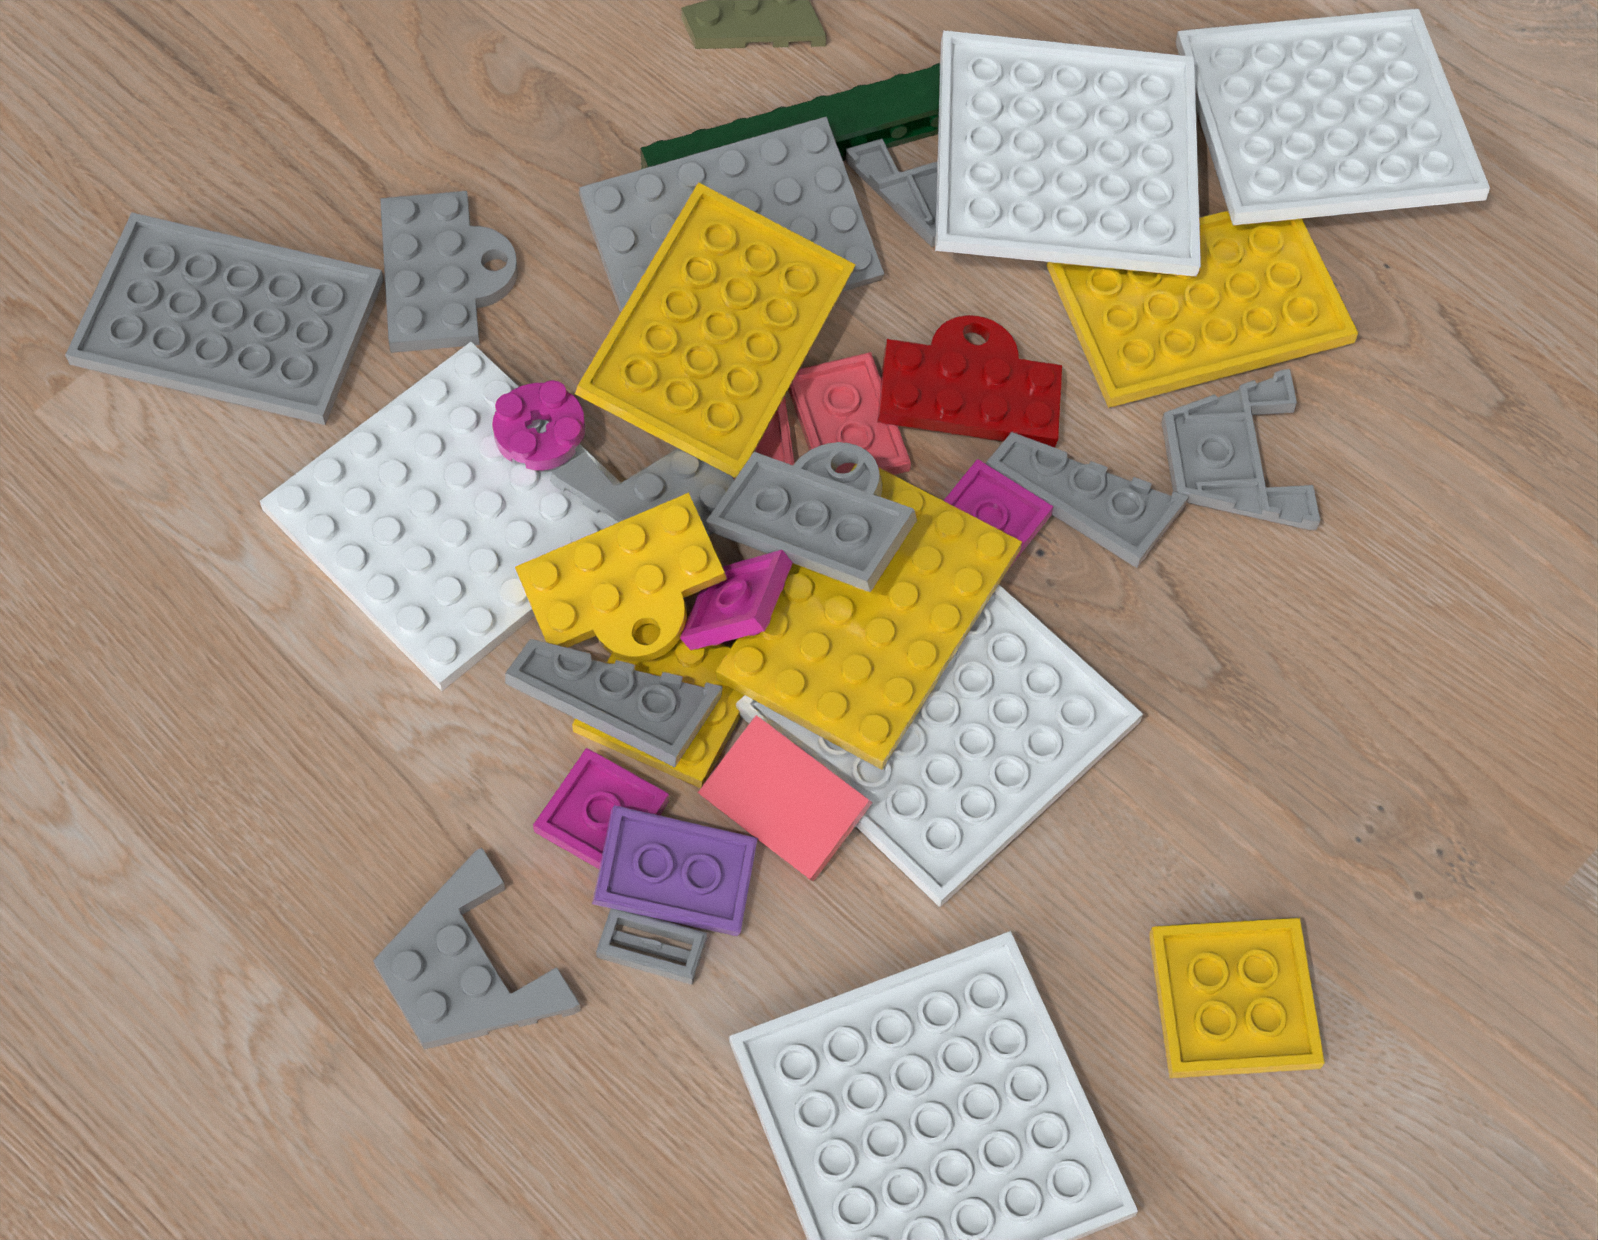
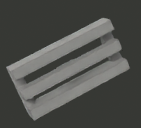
[596,908,707,985]

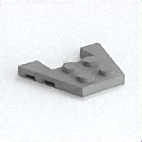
[846,139,938,247]
[1161,369,1320,530]
[550,448,734,536]
[373,848,581,1050]

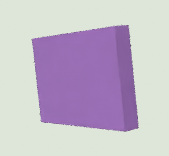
[592,805,758,936]

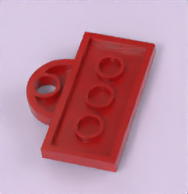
[877,315,1062,448]

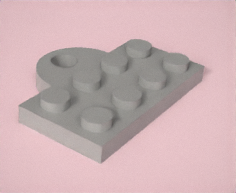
[380,191,518,353]
[706,442,917,592]

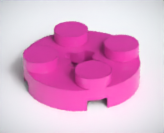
[492,380,585,470]

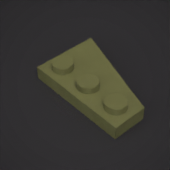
[681,0,826,49]

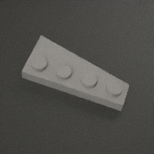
[986,432,1189,568]
[505,639,722,767]

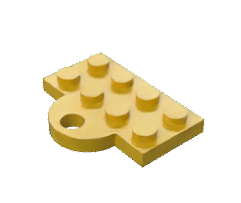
[515,492,727,662]

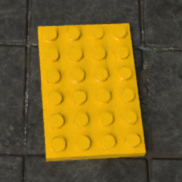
[575,182,856,478]
[1047,211,1358,408]
[716,464,1022,770]

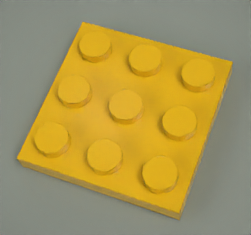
[572,624,745,789]
[1149,918,1325,1078]

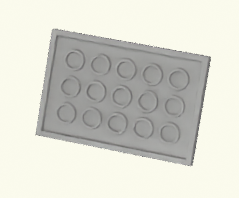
[579,117,884,313]
[65,212,384,425]

